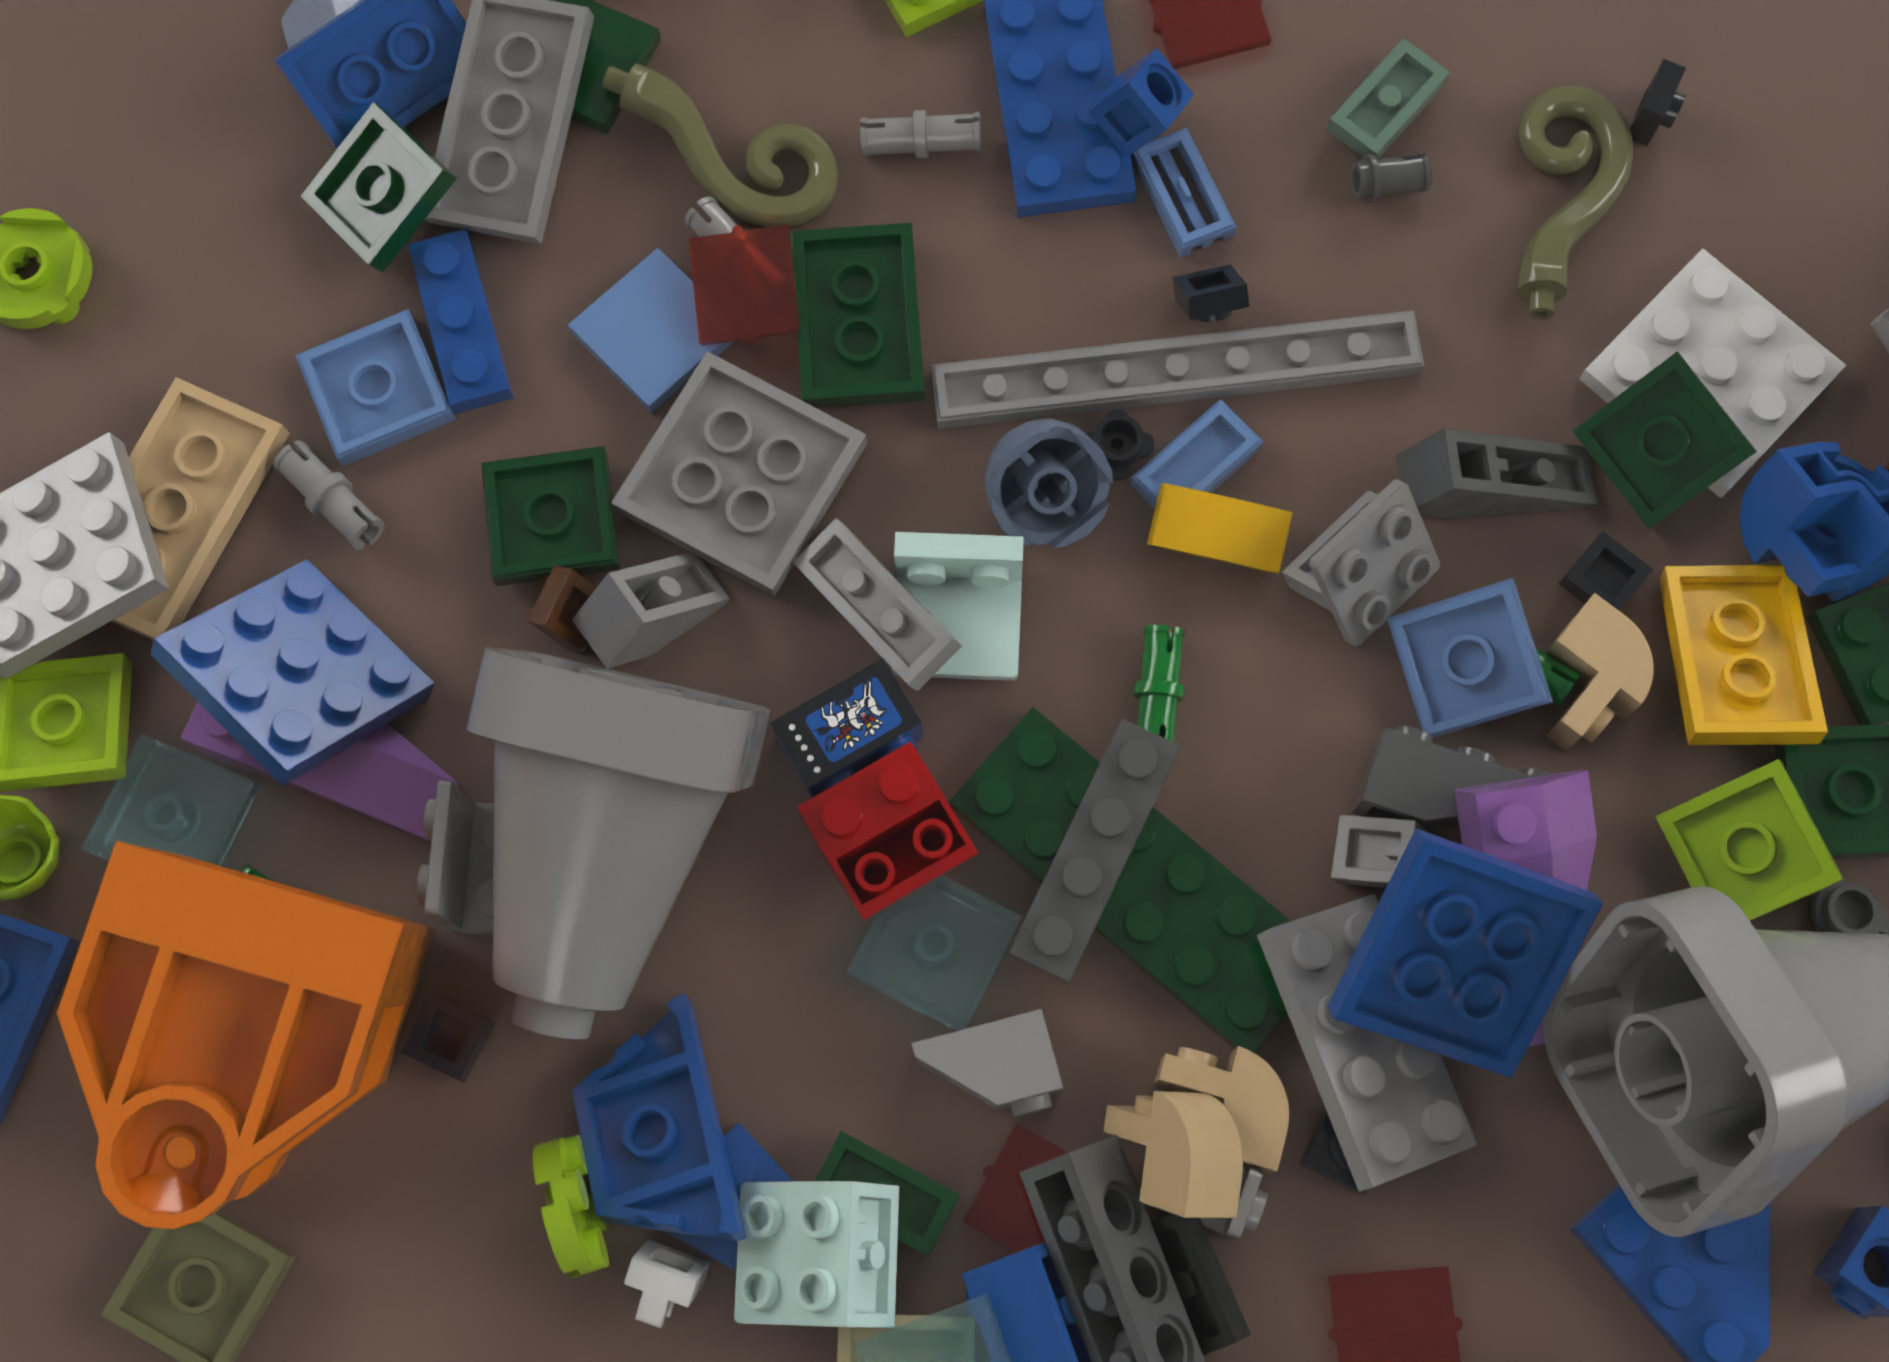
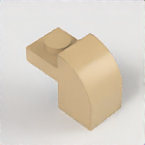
[1545,593,1654,752]
[1154,1046,1290,1175]
[1103,1091,1243,1218]

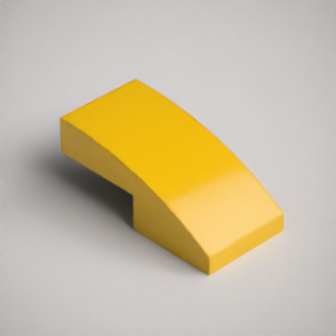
[1147,483,1293,574]

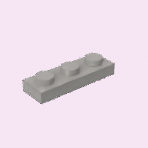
[793,518,962,692]

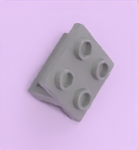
[1282,479,1440,647]

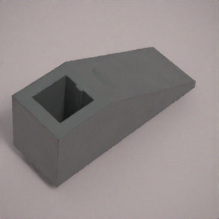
[1352,726,1551,831]

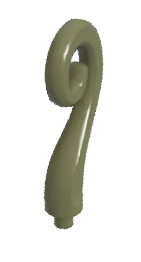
[602,63,839,229]
[1517,85,1633,320]

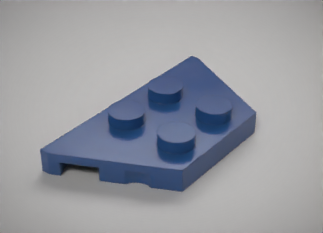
[572,993,747,1242]

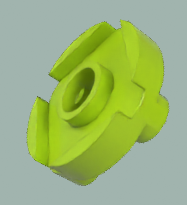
[0,208,92,329]
[532,1134,609,1279]

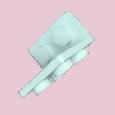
[892,532,1024,681]
[734,1181,899,1328]

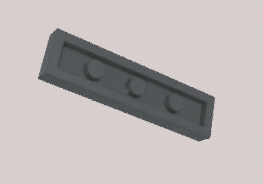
[1009,719,1181,985]

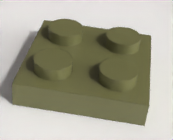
[101,1211,297,1362]

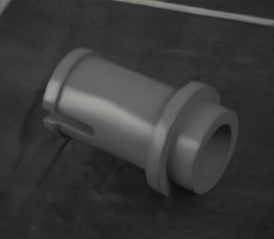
[1350,152,1432,203]

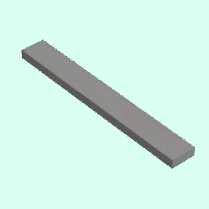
[931,310,1425,429]

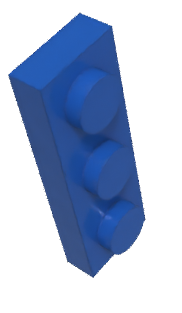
[408,229,514,414]

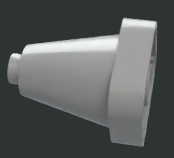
[466,648,771,1039]
[1543,886,1889,1237]

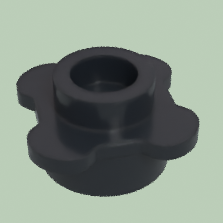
[1085,409,1154,481]

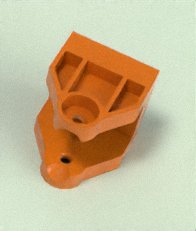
[57,841,436,1229]

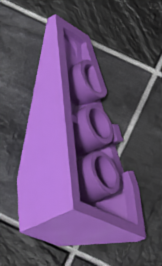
[180,702,461,843]
[1454,770,1597,1046]

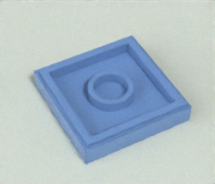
[568,248,741,414]
[295,309,456,467]
[1387,578,1553,738]

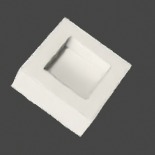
[624,1239,711,1328]

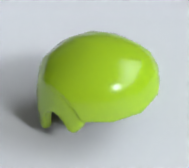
[0,795,60,901]

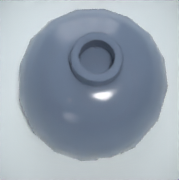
[984,418,1113,548]

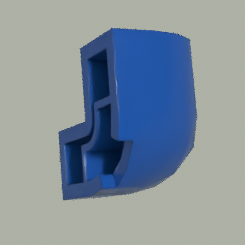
[1739,442,1889,603]

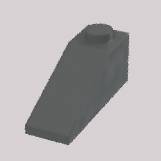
[1396,428,1598,519]

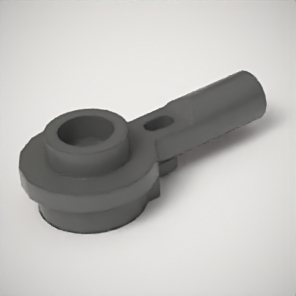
[1810,880,1889,934]

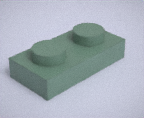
[1326,38,1451,159]

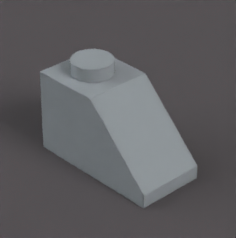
[572,552,730,669]
[911,1009,1063,1118]

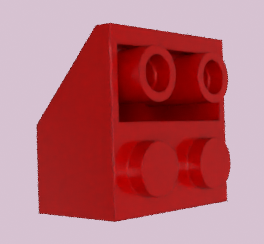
[797,741,978,921]

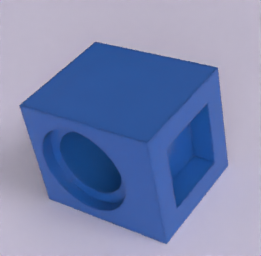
[1088,48,1194,157]
[1814,1205,1889,1319]

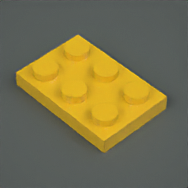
[1659,565,1828,745]

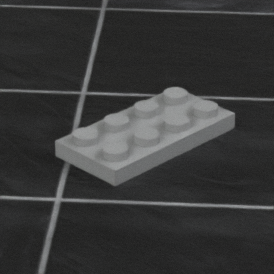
[425,0,595,245]
[1257,894,1478,1192]

